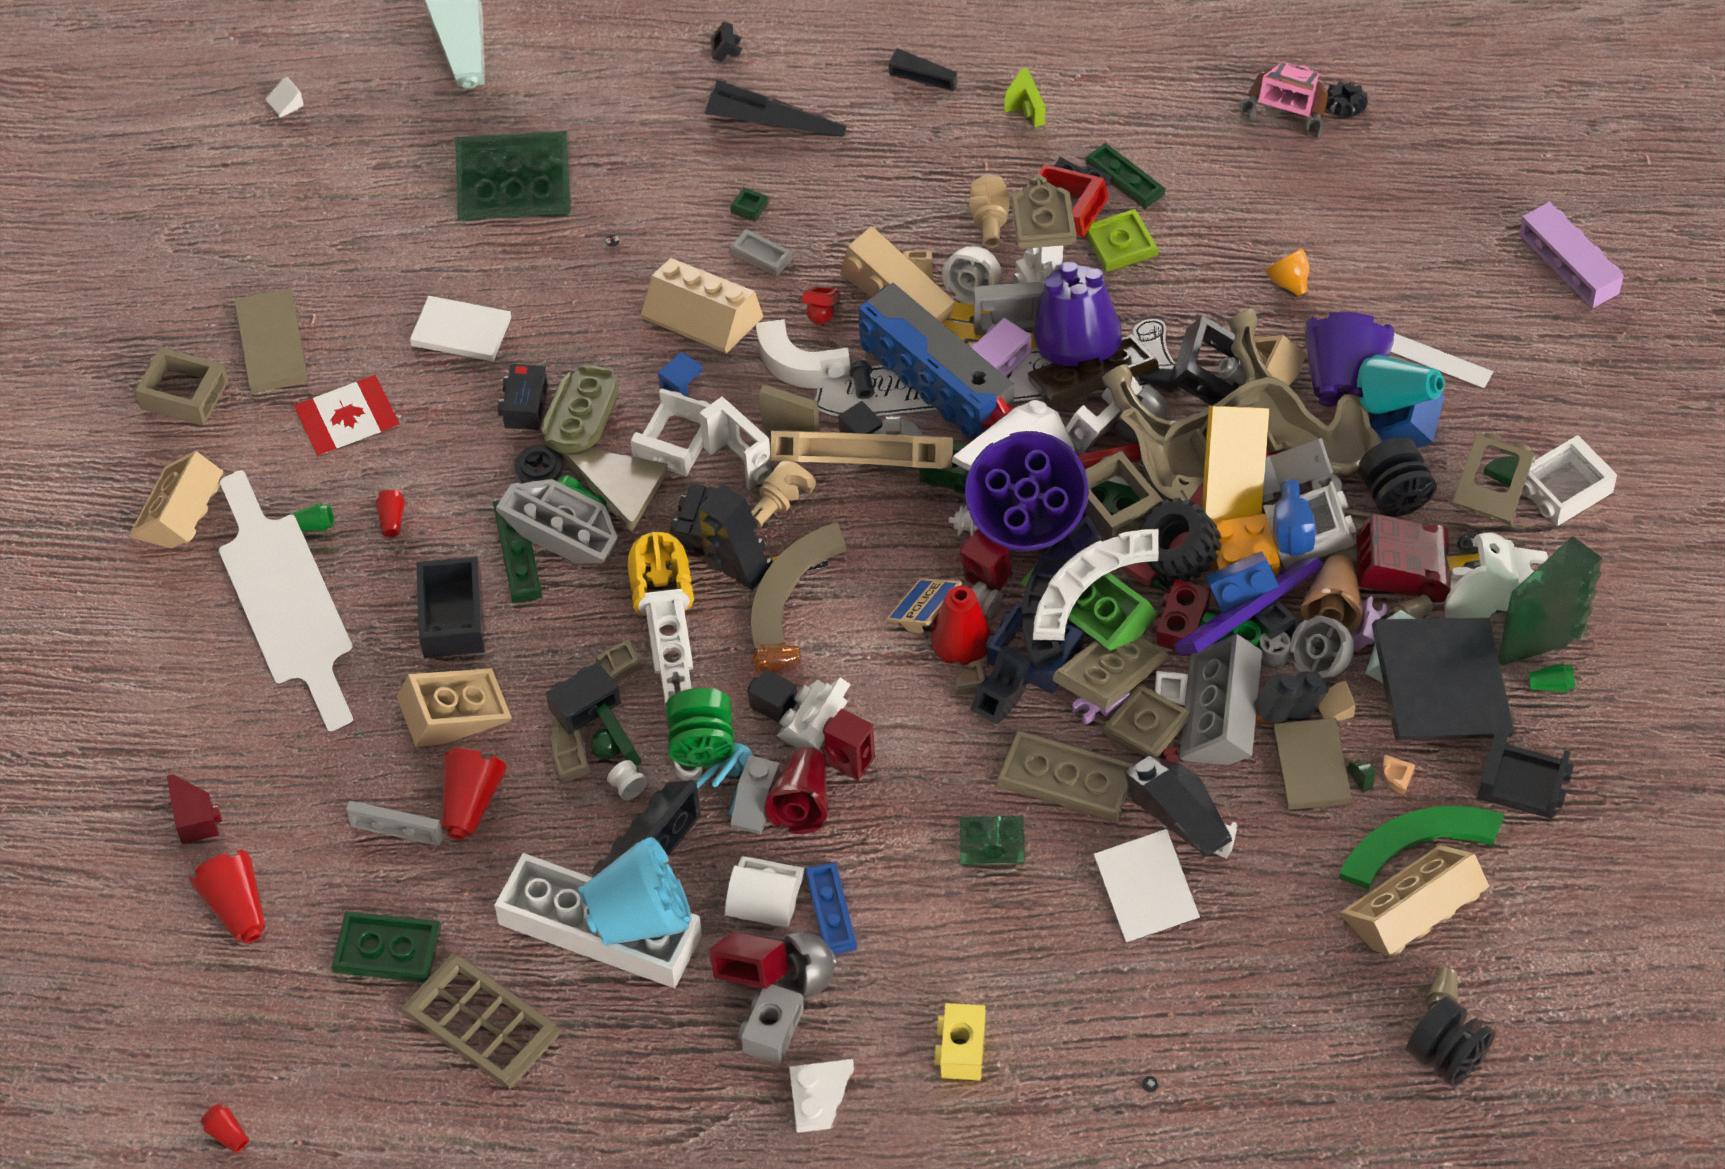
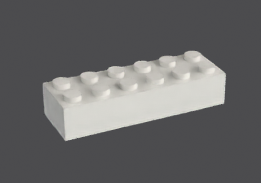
[494,853,702,988]

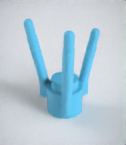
[695,743,753,816]

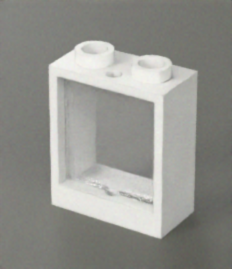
[1522,435,1617,526]

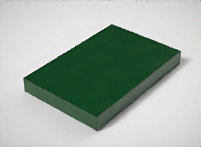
[331,911,441,983]

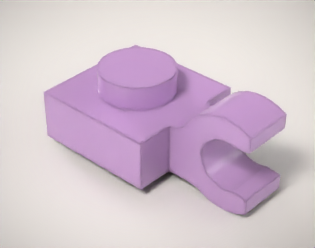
[1351,596,1387,652]

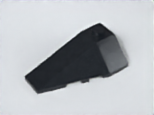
[1125,756,1232,857]

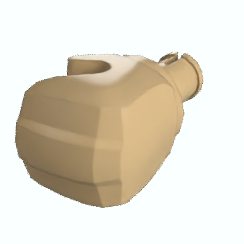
[969,175,1010,248]
[751,460,816,528]

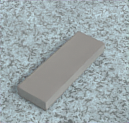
[346,801,444,846]

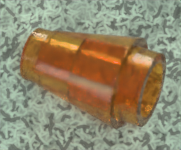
[753,644,801,673]

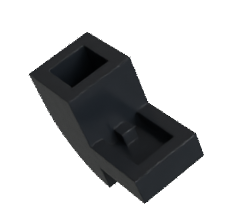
[970,646,1032,724]

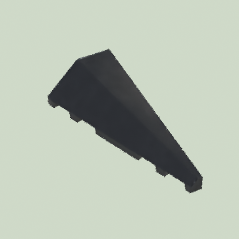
[704,78,847,137]

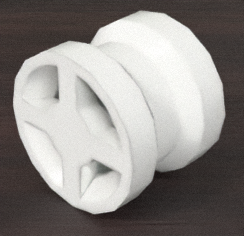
[607,760,647,800]

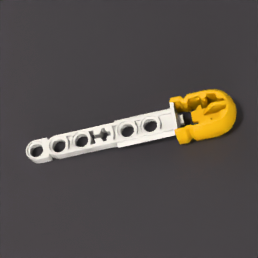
[627,532,703,781]

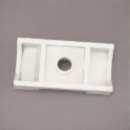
[1013,219,1063,284]

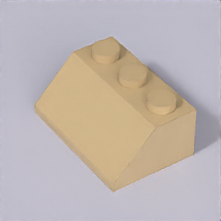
[129,451,224,548]

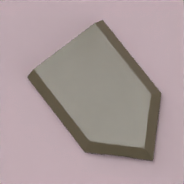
[1011,173,1077,249]

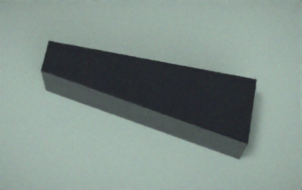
[889,48,957,92]

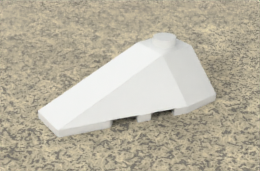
[952,400,1075,471]

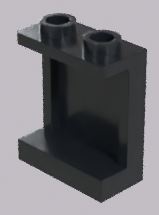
[1477,731,1574,819]

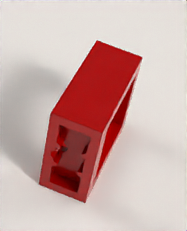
[1038,164,1109,238]

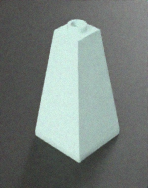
[424,0,485,88]

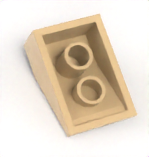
[396,668,512,747]

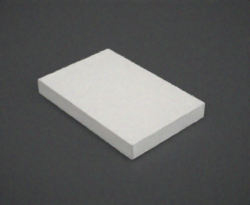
[410,296,511,362]

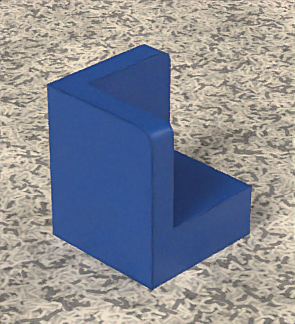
[658,352,702,397]

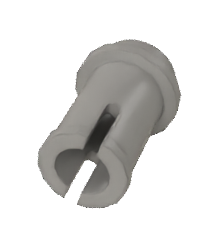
[1218,357,1246,386]

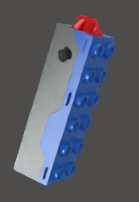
[858,283,1014,440]

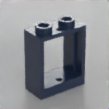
[985,601,1083,694]

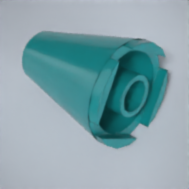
[1357,354,1445,414]

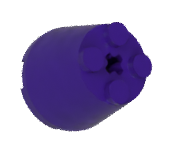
[1034,262,1122,366]
[1304,312,1395,407]

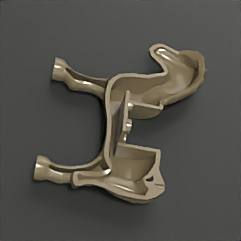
[1102,308,1382,503]

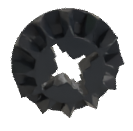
[1326,80,1368,118]
[514,445,562,483]

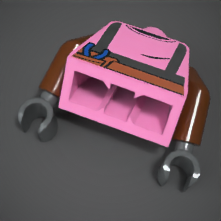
[1239,63,1328,138]

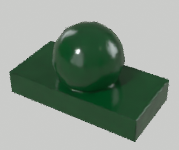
[590,704,642,766]

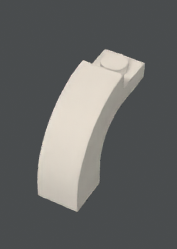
[756,319,850,389]

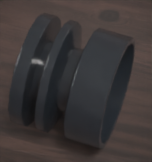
[1358,437,1437,517]
[1406,996,1496,1087]

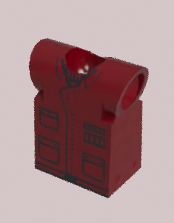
[1356,513,1451,602]

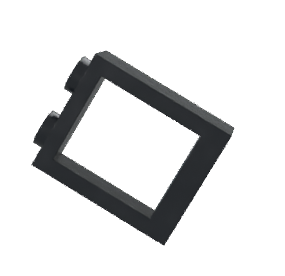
[1171,315,1240,406]

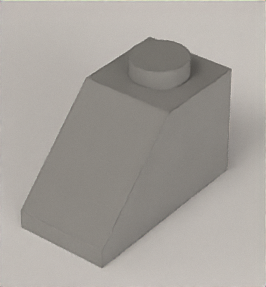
[731,755,780,835]

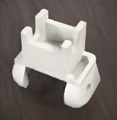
[1444,533,1553,618]

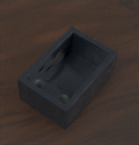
[416,556,485,658]

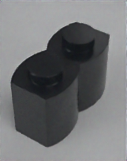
[1254,671,1329,723]

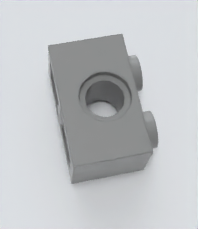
[738,984,804,1065]

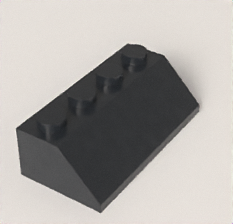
[592,780,701,878]

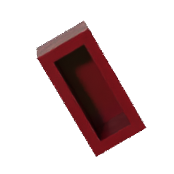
[708,932,789,989]

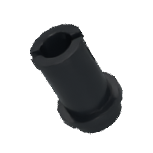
[849,360,875,399]

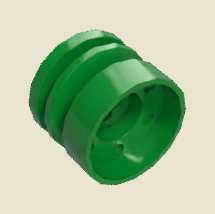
[665,688,735,767]

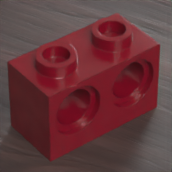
[960,529,1013,591]
[1153,579,1211,655]

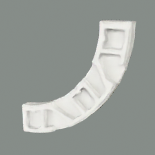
[1033,529,1158,640]

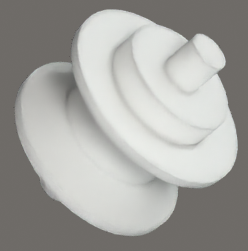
[949,506,978,536]

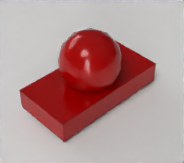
[802,286,841,325]

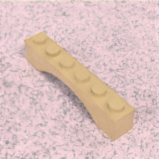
[770,430,953,469]

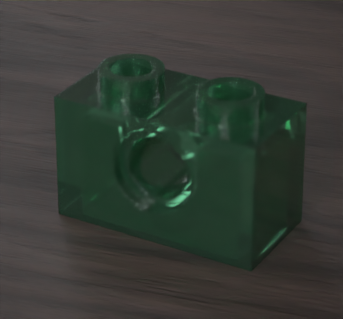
[959,815,1025,864]

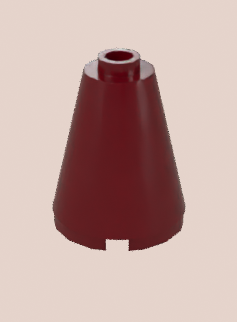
[764,746,828,834]

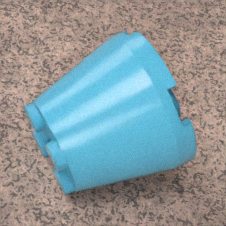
[578,837,692,946]

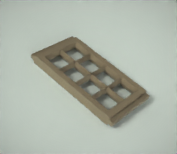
[401,953,562,1089]

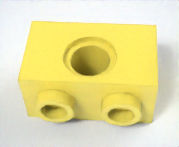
[935,1003,985,1080]

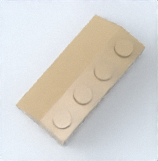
[641,258,763,354]
[1340,845,1490,955]

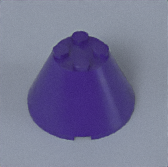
[965,431,1089,551]

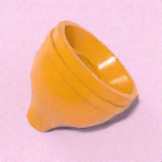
[1265,248,1309,297]

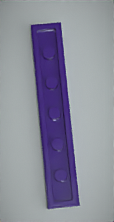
[1174,557,1322,655]

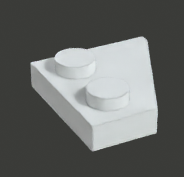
[789,1059,854,1133]

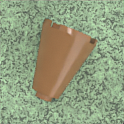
[1301,555,1363,634]

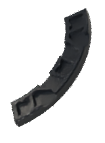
[1022,516,1103,670]

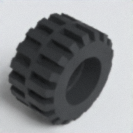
[1138,498,1221,582]

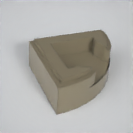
[955,660,985,695]

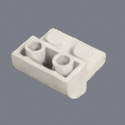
[777,677,850,749]
[725,856,804,928]

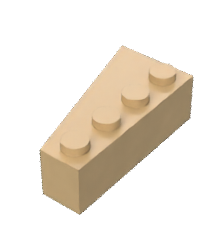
[840,226,955,323]

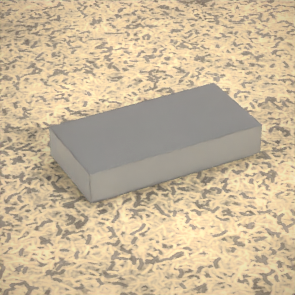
[730,229,793,277]

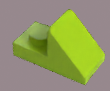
[1004,67,1045,127]

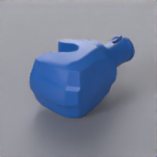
[1273,479,1316,556]

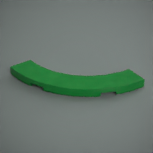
[1338,806,1505,890]

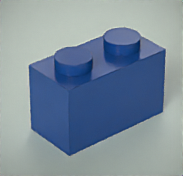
[1205,551,1279,612]

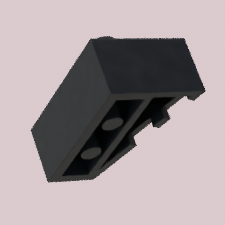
[699,484,773,590]

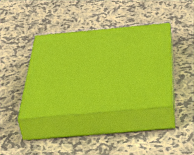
[1085,209,1159,272]

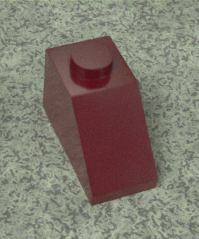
[167,774,223,844]

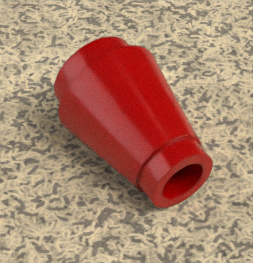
[375,490,405,537]
[200,1104,250,1153]

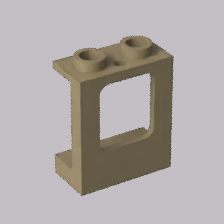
[1452,433,1536,526]

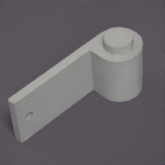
[1262,438,1333,503]

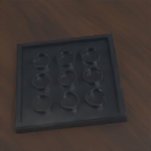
[1371,618,1514,741]

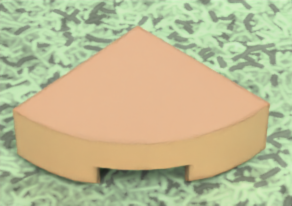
[1382,755,1415,795]

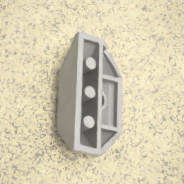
[496,479,618,563]

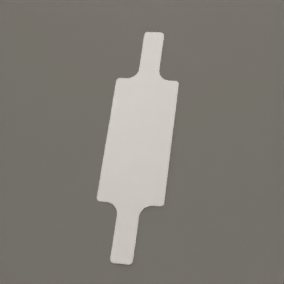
[219,470,353,731]

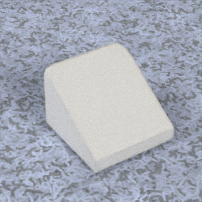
[265,77,303,118]
[1155,671,1188,705]

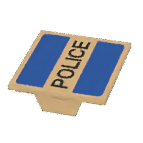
[885,578,962,633]

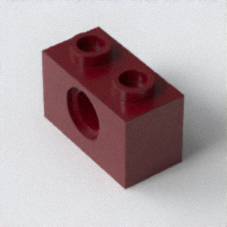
[823,708,875,781]

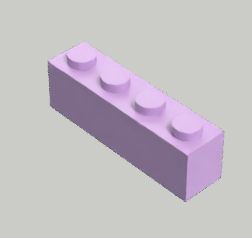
[1519,202,1624,309]

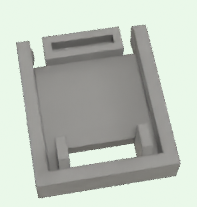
[973,282,1044,335]

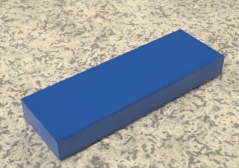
[804,862,857,954]

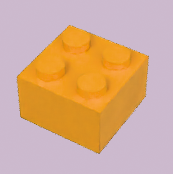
[1210,514,1280,576]

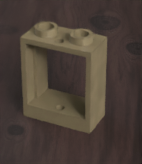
[135,347,229,426]
[1084,451,1163,540]

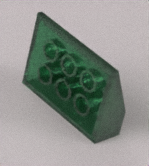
[454,131,571,221]
[1498,536,1602,666]

